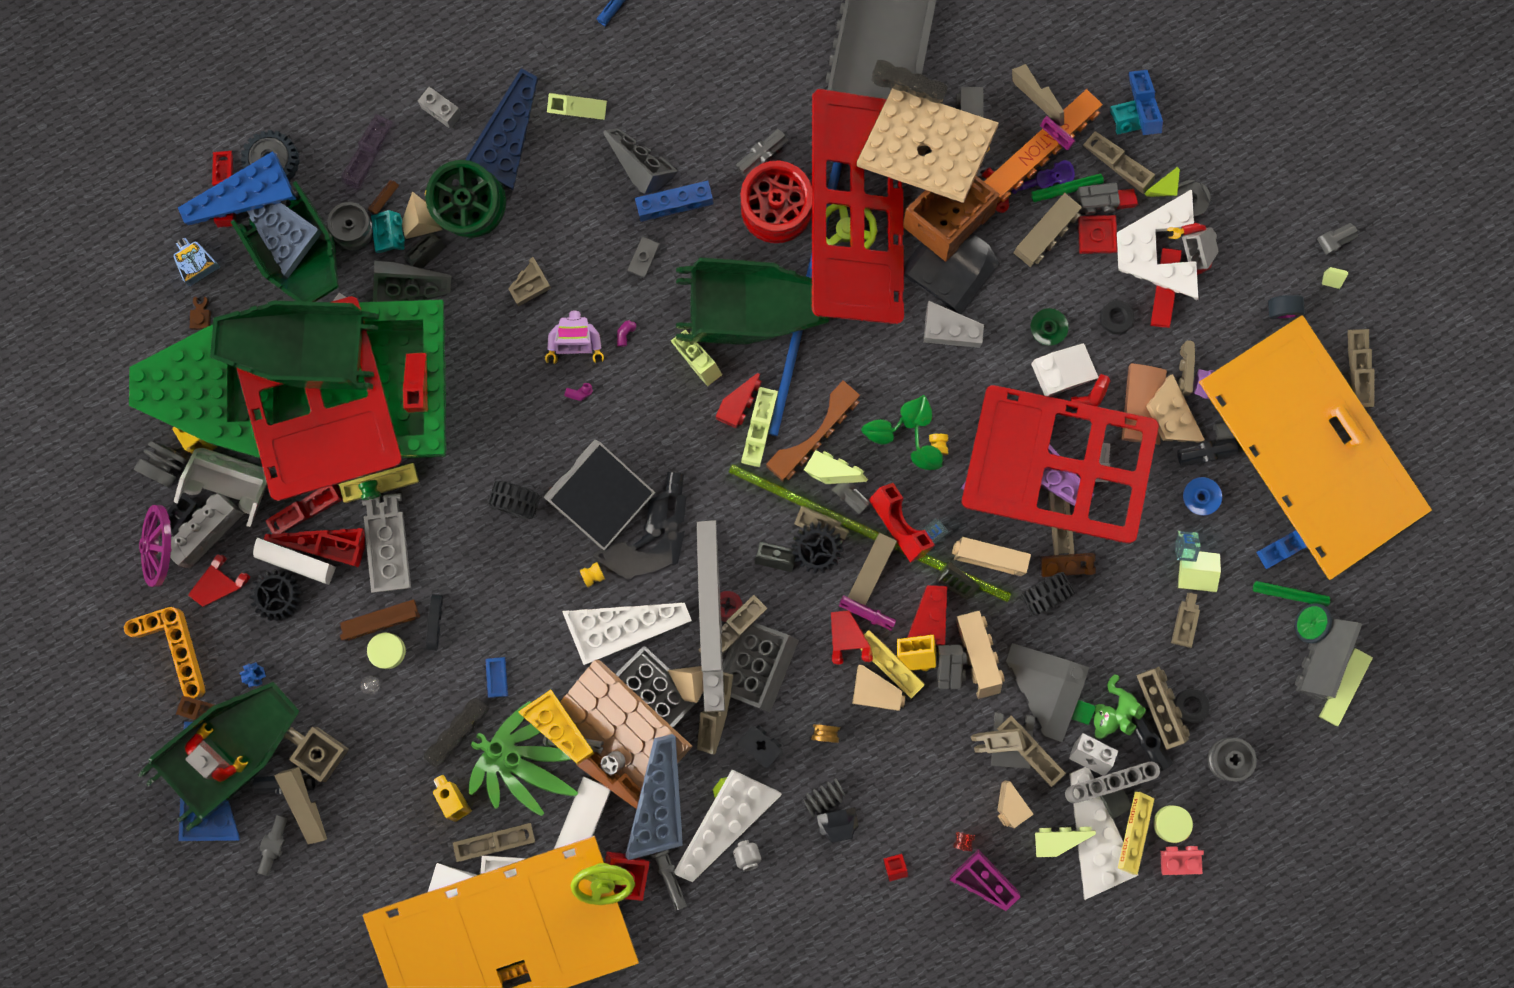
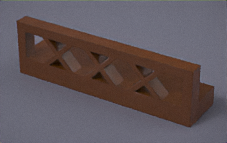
[340,599,420,641]

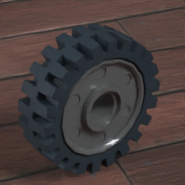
[241,130,300,181]

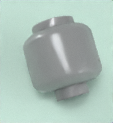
[733,840,761,871]

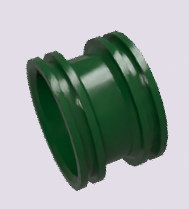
[425,160,506,238]

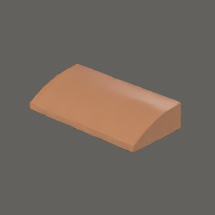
[1122,363,1167,445]

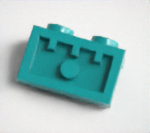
[1110,100,1141,134]
[371,210,405,253]

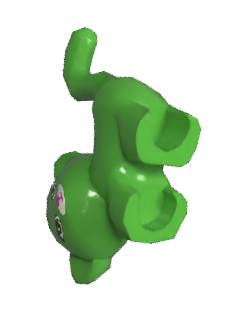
[1094,674,1146,739]

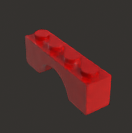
[869,483,935,562]

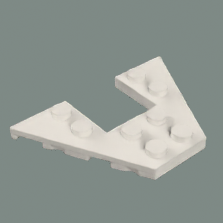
[1117,190,1198,300]

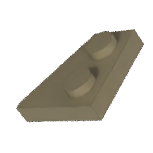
[508,257,551,307]

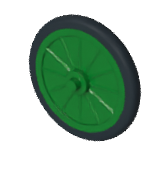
[1295,603,1332,643]

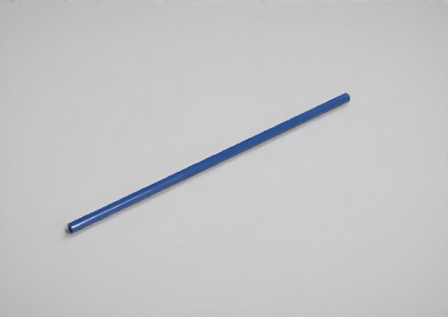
[768,162,843,436]

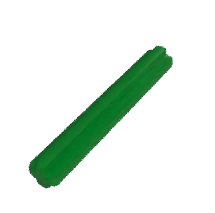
[1031,174,1104,202]
[1253,581,1330,607]

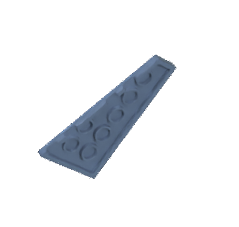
[247,203,322,278]
[625,734,683,860]

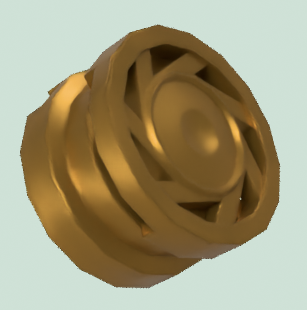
[812,724,840,743]

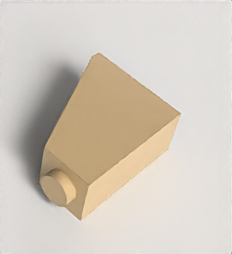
[852,665,905,711]

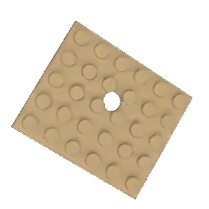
[857,88,998,203]

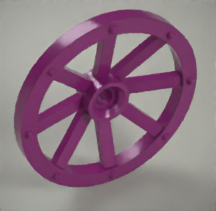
[139,505,172,587]

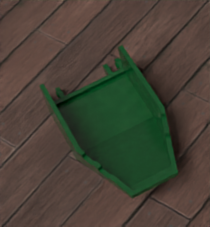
[231,181,339,302]
[676,258,829,345]
[210,300,379,390]
[138,682,299,831]

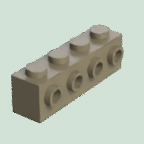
[1014,193,1082,267]
[1136,666,1190,750]

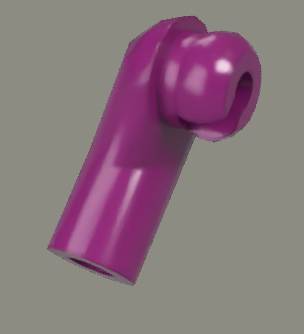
[617,320,636,347]
[564,383,593,401]

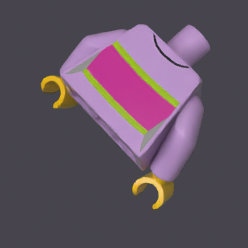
[545,311,604,364]

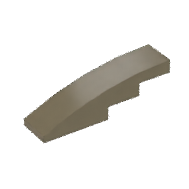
[1348,329,1374,407]
[697,672,733,754]

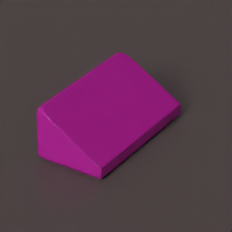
[1040,116,1076,150]

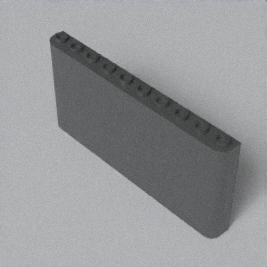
[825,0,936,99]

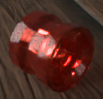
[953,832,975,852]

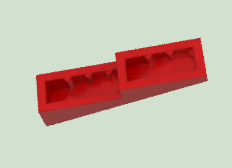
[212,151,236,228]
[1151,248,1182,328]
[266,484,343,534]

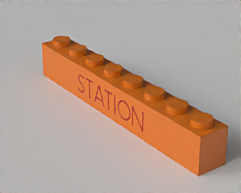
[984,89,1103,202]

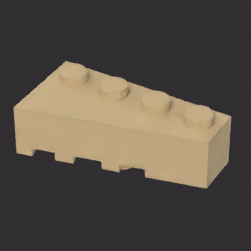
[956,611,1005,699]

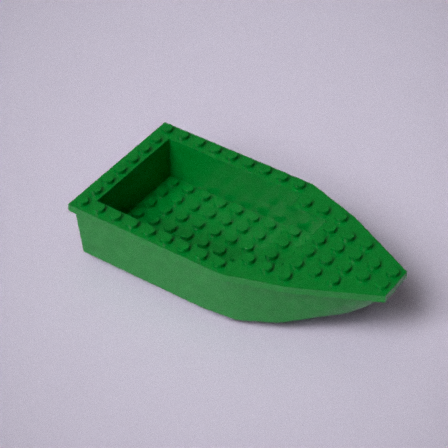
[129,300,446,458]

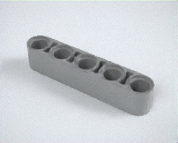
[1065,762,1160,803]

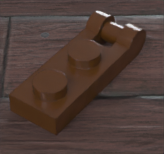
[1041,553,1096,577]

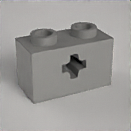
[418,87,462,129]
[1069,733,1118,776]

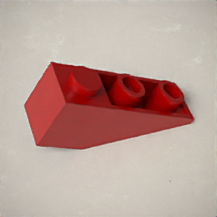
[403,353,428,412]
[715,373,762,429]

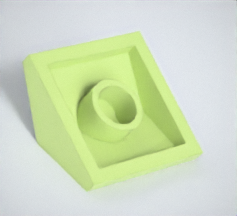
[1178,550,1221,592]

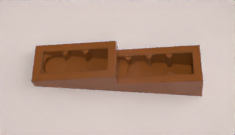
[576,752,641,809]

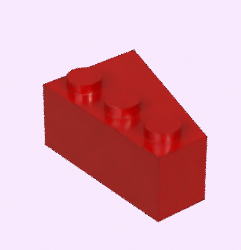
[907,585,947,646]

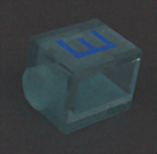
[922,517,949,544]
[1175,531,1200,562]

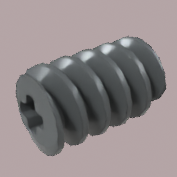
[802,778,846,817]

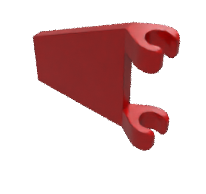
[188,554,250,607]
[831,611,873,665]

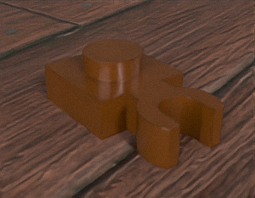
[189,297,211,330]

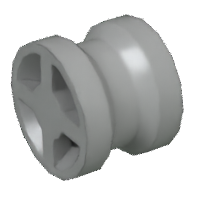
[601,751,625,774]

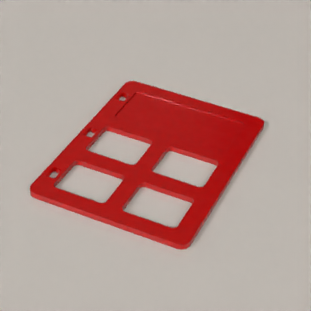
[237,296,402,501]
[962,385,1159,544]

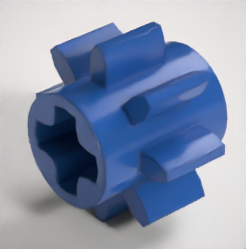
[240,662,266,688]

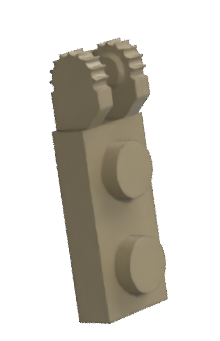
[1178,340,1195,396]
[971,728,1026,753]

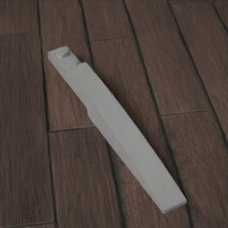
[697,520,725,712]

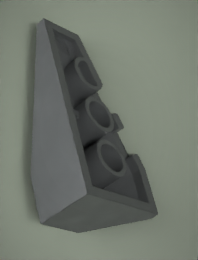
[603,128,678,194]
[373,261,451,302]

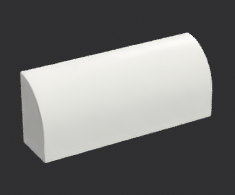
[253,538,336,585]
[554,776,611,857]

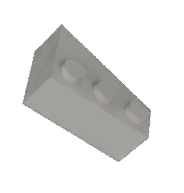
[923,301,984,348]

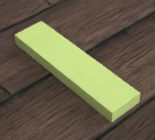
[1319,648,1373,726]

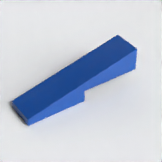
[1129,70,1163,135]

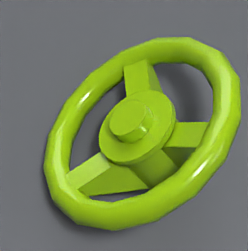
[826,204,878,250]
[570,863,635,905]

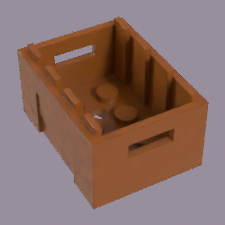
[903,176,1000,262]

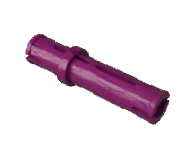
[838,595,896,631]

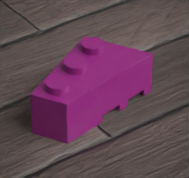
[950,849,1020,911]

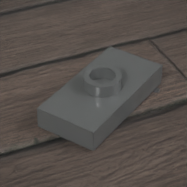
[627,236,660,279]

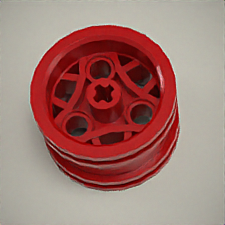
[740,161,812,243]

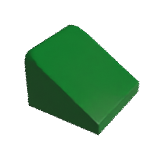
[1071,700,1096,725]

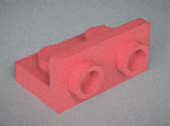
[1160,846,1204,875]

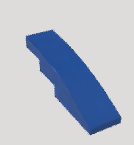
[1256,530,1307,569]

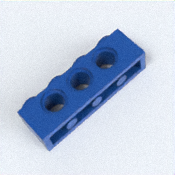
[635,181,713,222]

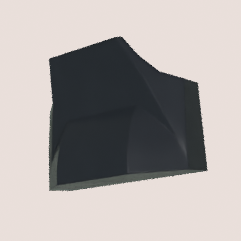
[816,807,859,843]

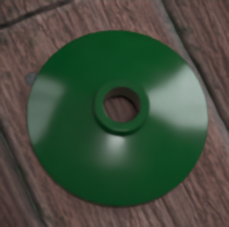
[1030,308,1069,346]

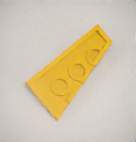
[519,690,594,764]

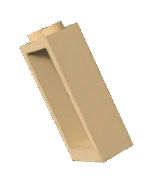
[952,537,1031,576]

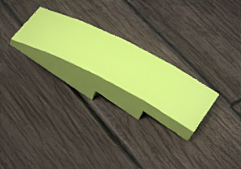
[741,387,778,467]

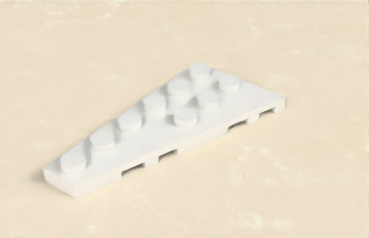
[1069,767,1138,900]
[674,770,782,882]

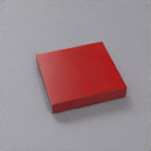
[1078,215,1118,254]

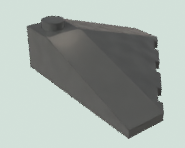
[1006,643,1089,742]

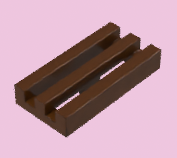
[367,180,399,214]

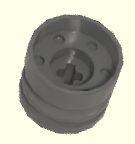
[134,441,186,488]

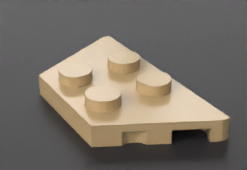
[1146,374,1204,443]

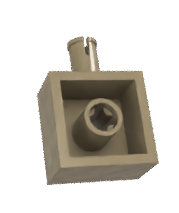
[284,727,349,782]

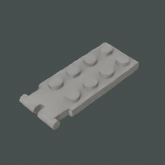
[362,493,411,593]

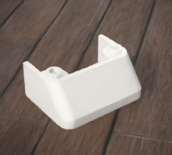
[174,448,267,527]

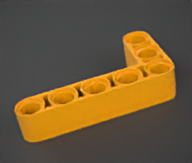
[124,607,205,699]

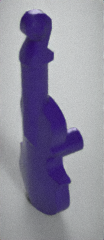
[1011,160,1075,194]

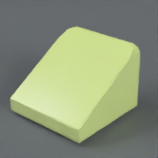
[1322,267,1348,289]

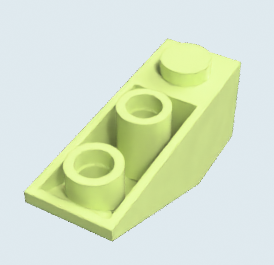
[547,93,607,120]
[671,330,722,386]
[804,450,868,484]
[1035,827,1096,857]

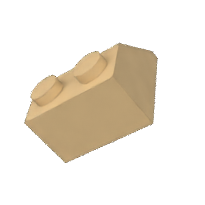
[998,780,1033,828]

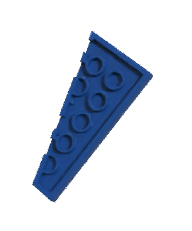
[178,151,296,225]
[178,722,240,841]

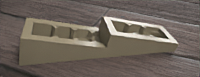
[1012,64,1064,126]
[1083,131,1155,194]
[1048,490,1074,555]
[848,533,897,605]
[698,595,767,655]
[997,716,1066,787]
[274,767,327,844]
[452,823,535,862]

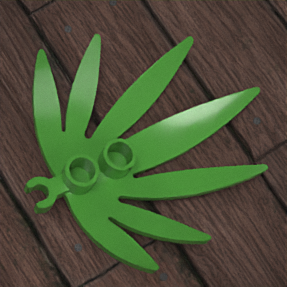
[469,701,578,816]

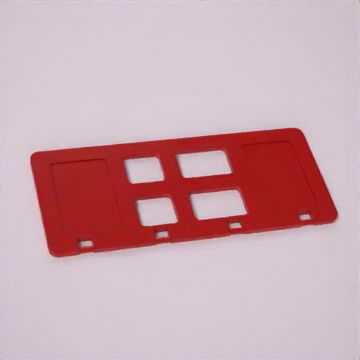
[812,89,904,324]

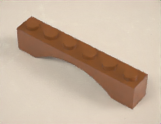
[766,380,860,481]

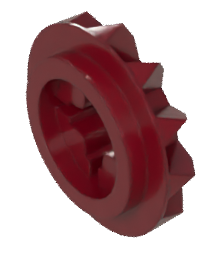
[720,591,743,622]

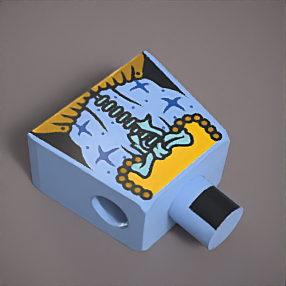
[174,238,220,286]

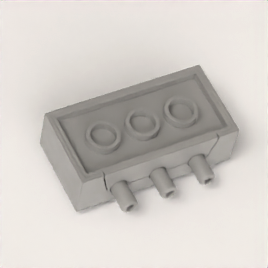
[170,493,244,569]

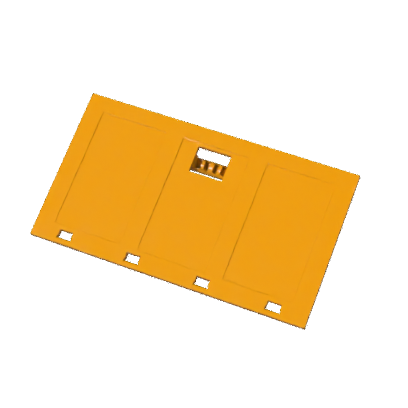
[1199,315,1432,580]
[363,836,639,988]

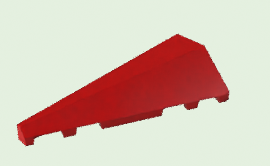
[264,528,365,567]

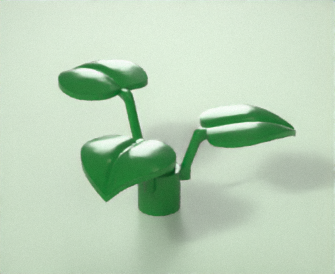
[861,395,943,470]

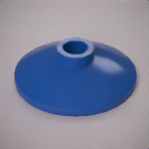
[1183,477,1222,516]

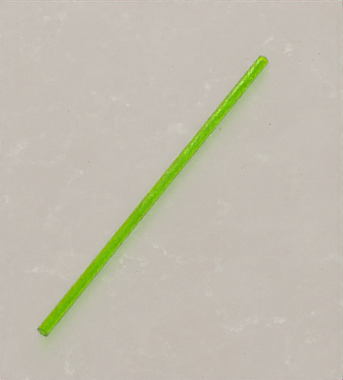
[728,464,1011,602]

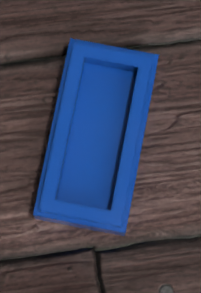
[486,657,508,698]

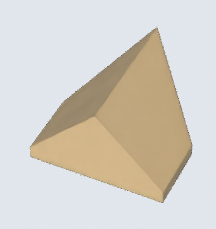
[402,191,442,239]
[668,666,704,703]

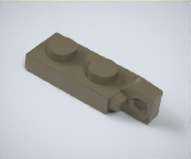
[794,505,849,540]
[1171,593,1200,648]

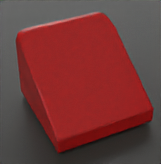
[1117,189,1138,209]
[883,854,908,882]

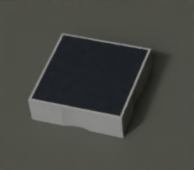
[544,440,655,550]

